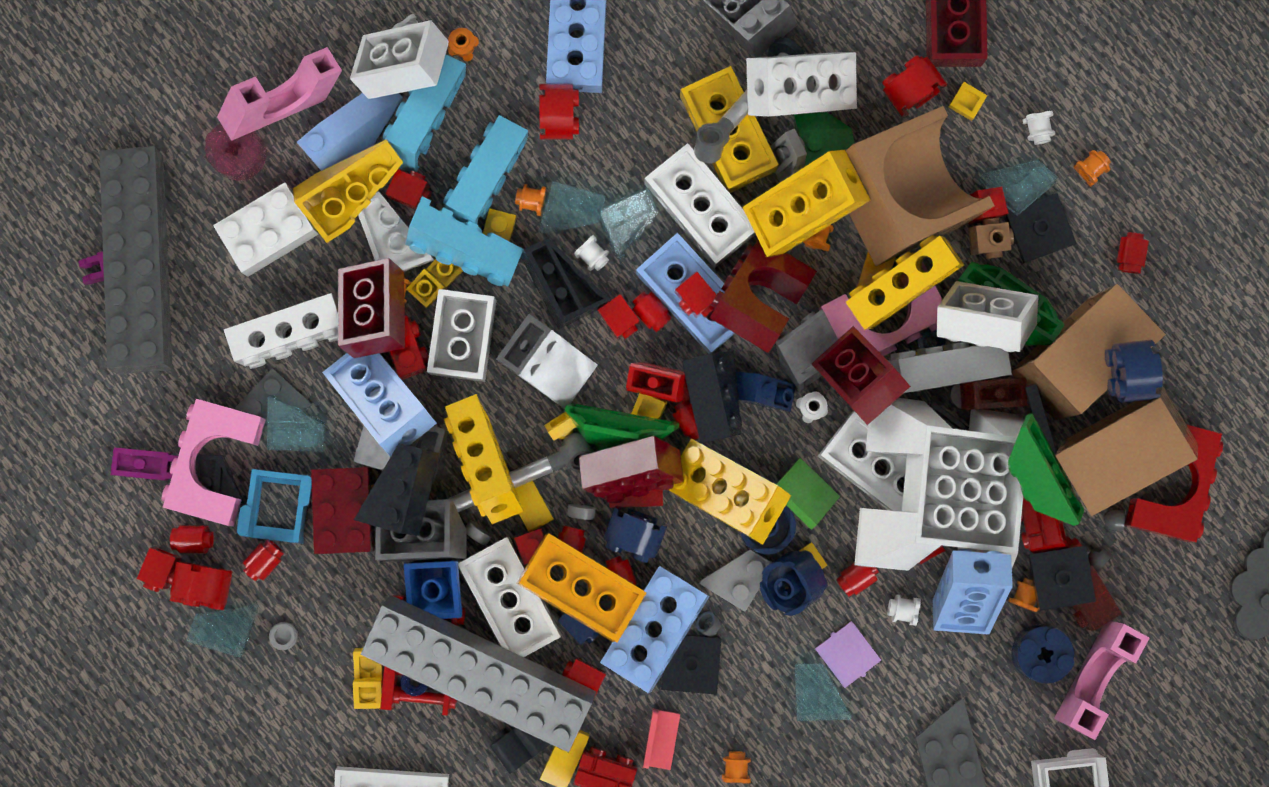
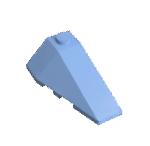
[297,93,403,171]

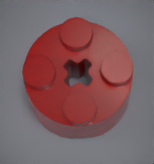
[882,55,947,118]
[539,84,579,140]
[170,562,233,610]

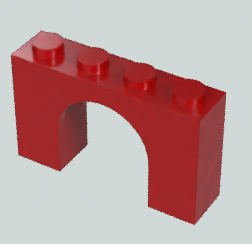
[1124,425,1223,543]

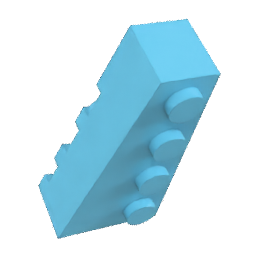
[383,54,466,173]
[443,115,528,224]
[405,196,523,287]

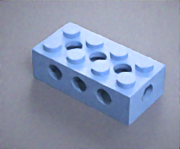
[546,0,607,93]
[636,233,734,354]
[322,353,437,457]
[933,549,1013,634]
[600,566,709,693]

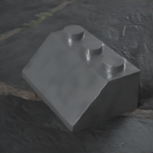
[375,499,466,562]

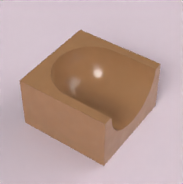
[846,106,995,266]
[1011,284,1166,420]
[1055,386,1198,516]

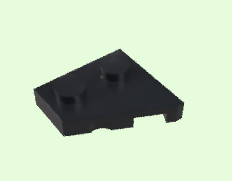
[195,454,245,512]

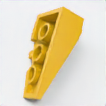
[293,139,403,243]

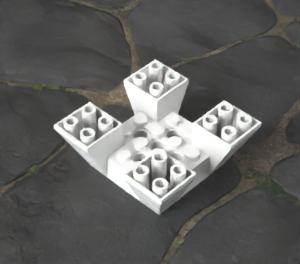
[854,398,1024,571]

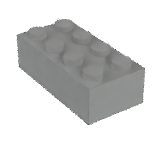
[888,342,1012,393]

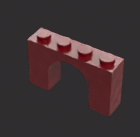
[710,240,817,353]

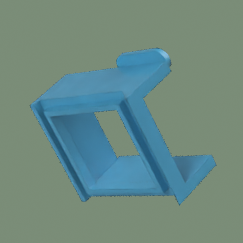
[237,469,312,544]

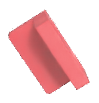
[643,709,680,770]

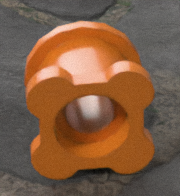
[448,28,479,62]
[1073,150,1111,186]
[515,184,547,216]
[803,225,834,251]
[1008,578,1038,612]
[722,751,751,783]

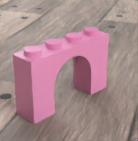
[217,47,342,141]
[819,262,943,356]
[162,399,266,527]
[1054,620,1149,740]

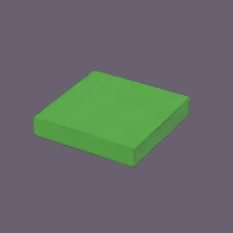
[776,458,840,530]

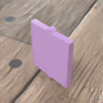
[815,621,881,688]

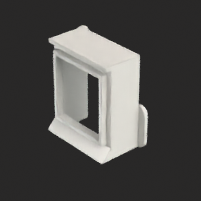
[1031,748,1109,787]

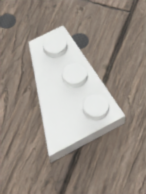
[358,192,434,272]

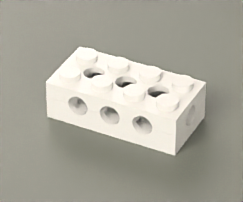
[746,52,857,116]
[645,143,756,268]
[224,293,338,369]
[818,411,939,512]
[458,537,562,657]

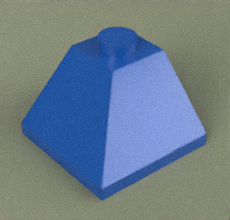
[404,559,462,619]

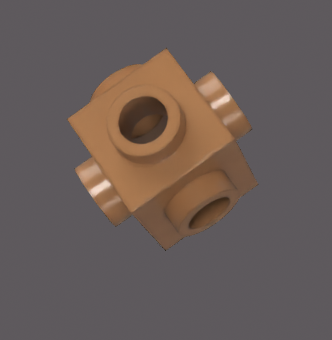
[968,218,1014,259]

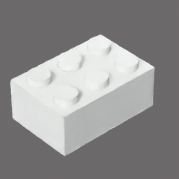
[350,20,449,99]
[213,183,318,277]
[937,281,1038,352]
[427,289,497,382]

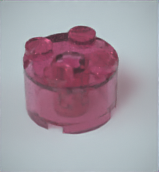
[205,124,267,181]

